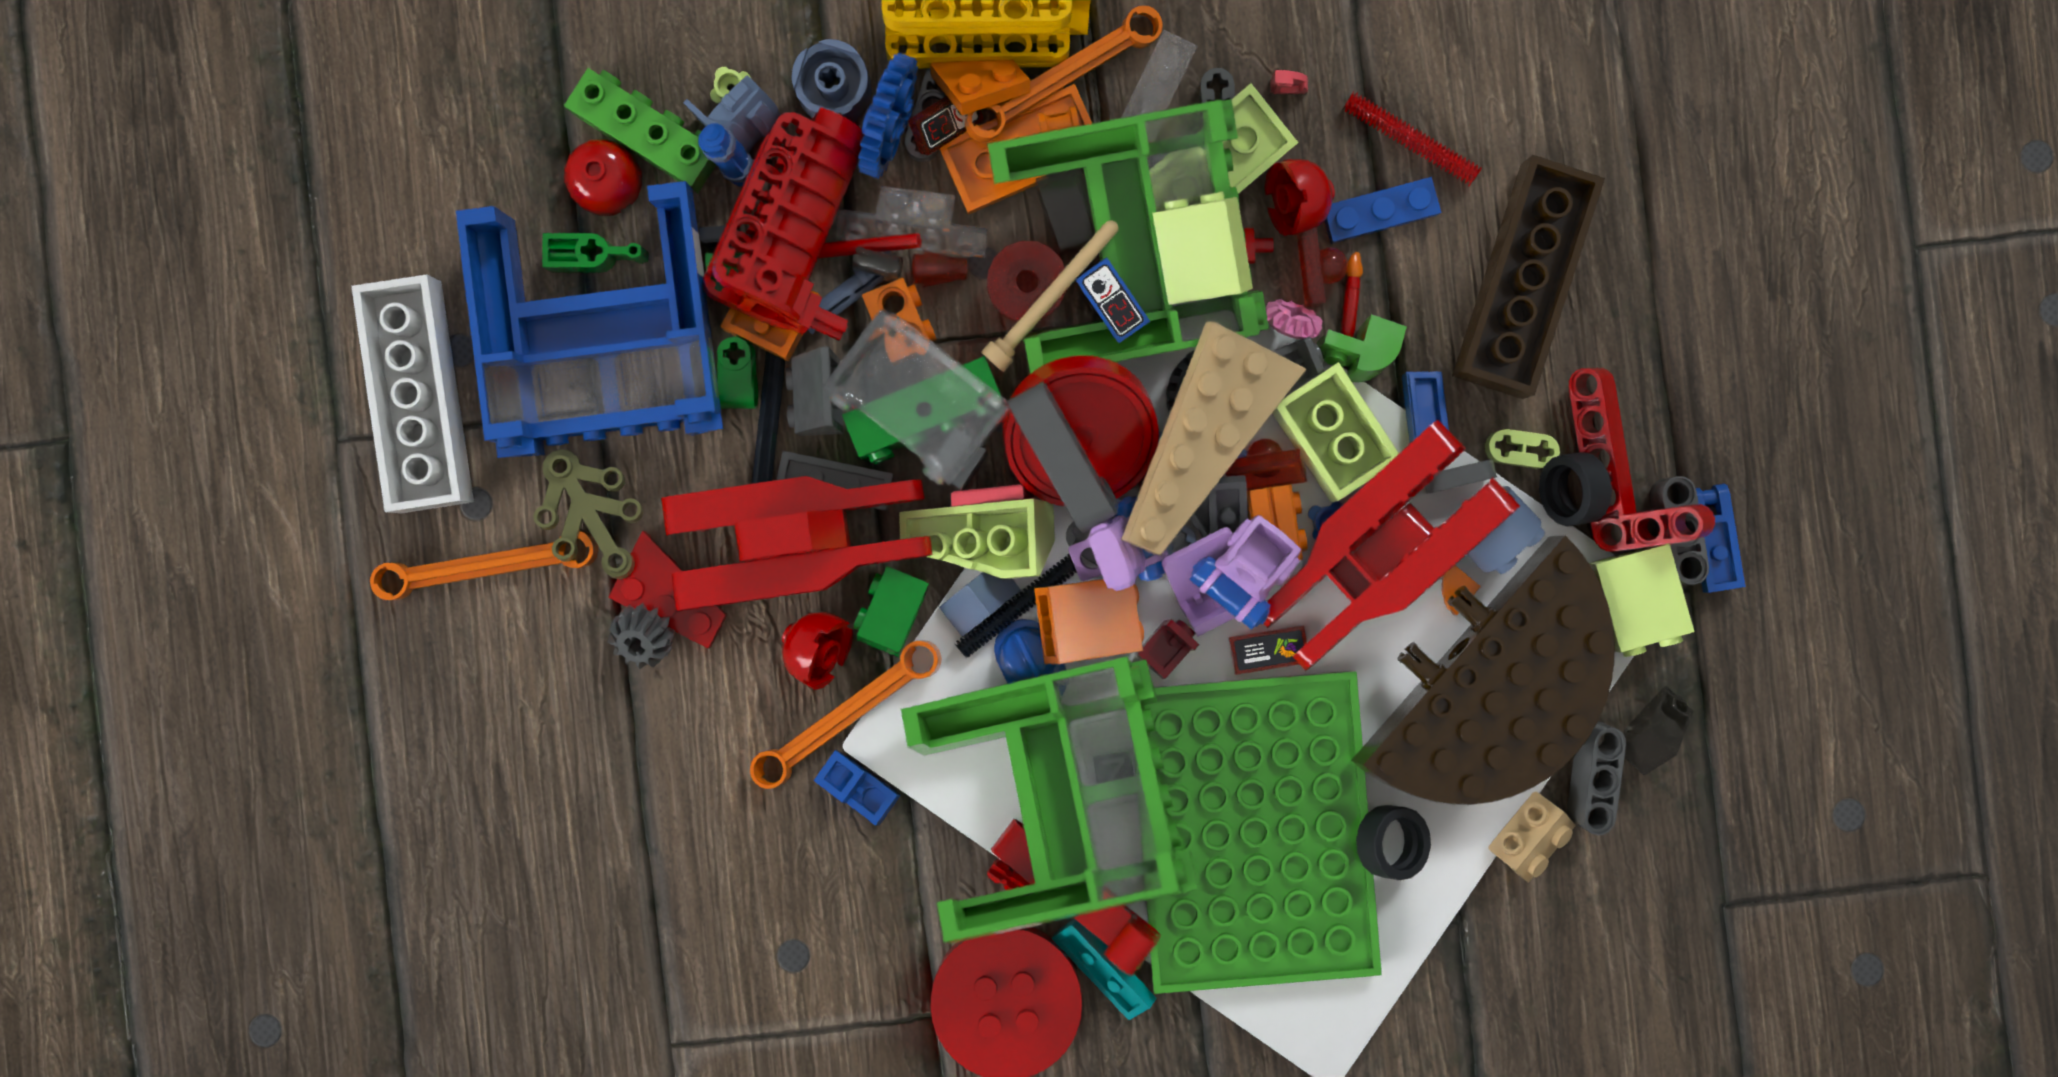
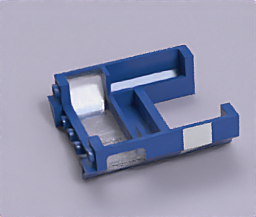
[456,181,723,458]

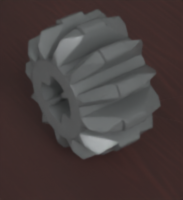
[607,603,675,669]

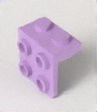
[1162,528,1235,637]

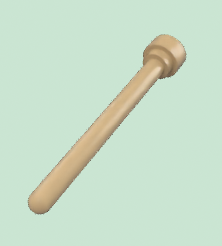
[981,220,1118,372]

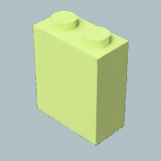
[1152,192,1253,305]
[1589,544,1694,657]

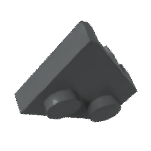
[1189,475,1248,538]

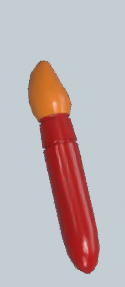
[1341,252,1363,337]

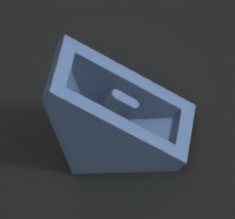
[939,572,1021,637]

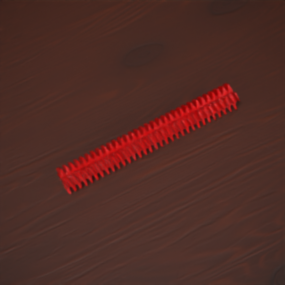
[1343,91,1482,186]

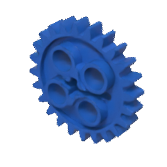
[858,53,918,179]

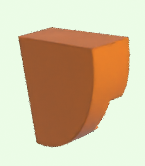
[1441,565,1481,616]

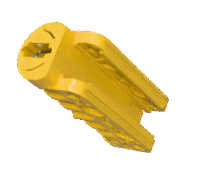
[882,0,1090,68]

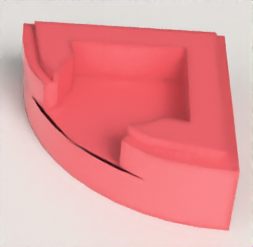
[1271,70,1308,94]

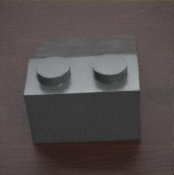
[786,347,844,436]

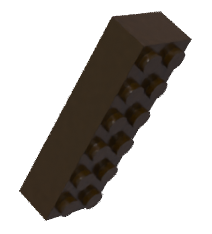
[1452,155,1605,399]

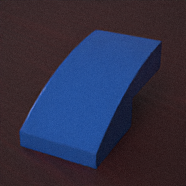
[813,750,901,826]

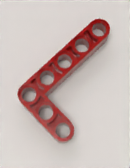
[1569,367,1715,552]
[991,819,1161,976]

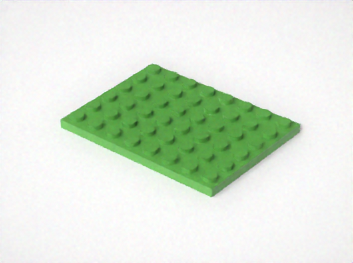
[1133,671,1382,994]

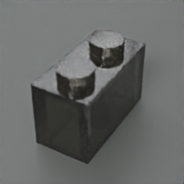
[1035,169,1095,256]

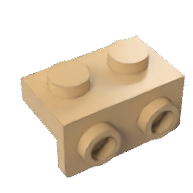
[1488,792,1576,883]

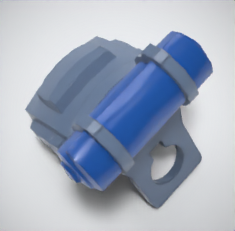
[683,75,781,187]

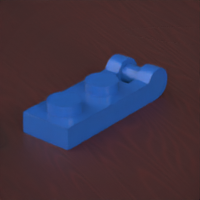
[1696,484,1746,593]

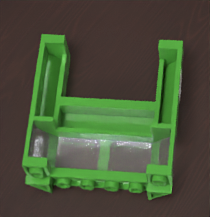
[987,99,1269,374]
[901,657,1198,943]

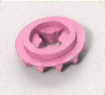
[1266,299,1323,339]

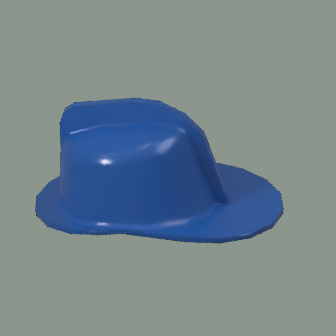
[994,619,1067,694]

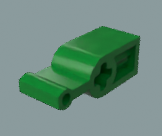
[542,233,649,273]

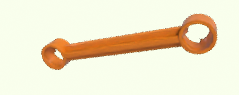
[965,5,1163,142]
[370,531,598,600]
[750,640,942,789]

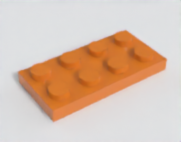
[938,84,1092,215]

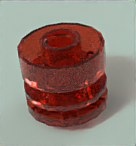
[987,241,1067,323]

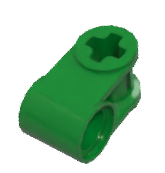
[716,336,759,409]

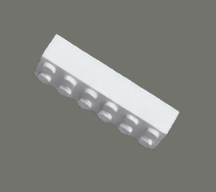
[351,274,474,513]

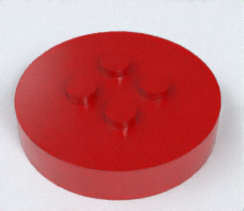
[1003,355,1159,507]
[931,927,1082,1077]

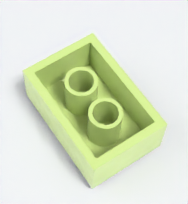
[1272,362,1399,502]

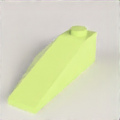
[899,498,1055,579]

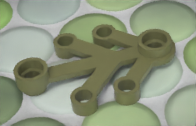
[533,449,644,579]

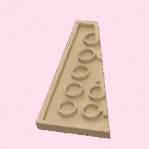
[1121,321,1306,555]

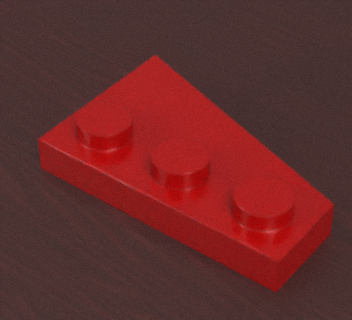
[608,531,727,648]

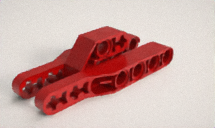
[1263,420,1520,671]
[661,476,933,611]

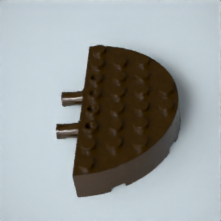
[1351,535,1615,805]

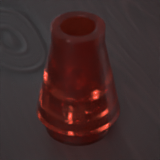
[912,250,967,288]

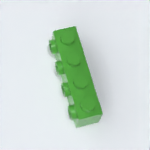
[564,68,716,194]

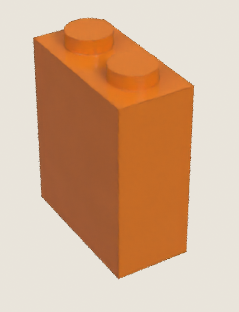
[1034,579,1144,664]

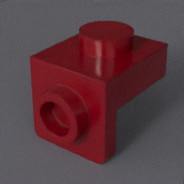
[1135,619,1199,679]

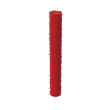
[818,233,922,259]

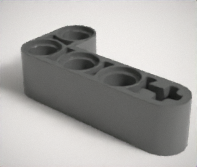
[1008,382,1119,533]

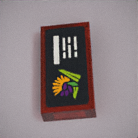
[1228,625,1307,675]

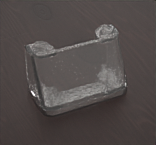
[823,309,1011,485]

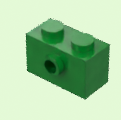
[853,566,929,658]

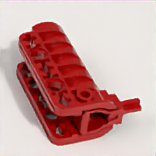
[702,107,865,341]

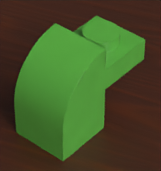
[1317,314,1407,383]

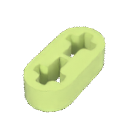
[1485,429,1560,469]

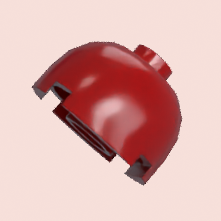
[564,139,642,216]
[1265,159,1335,236]
[782,612,853,690]

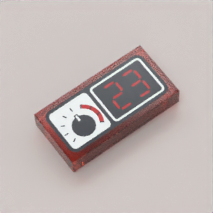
[908,96,984,156]

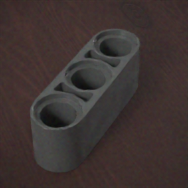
[1650,476,1709,585]
[1567,721,1626,836]

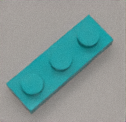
[1052,919,1157,1020]

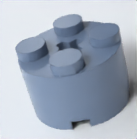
[792,39,872,122]
[1467,486,1545,574]

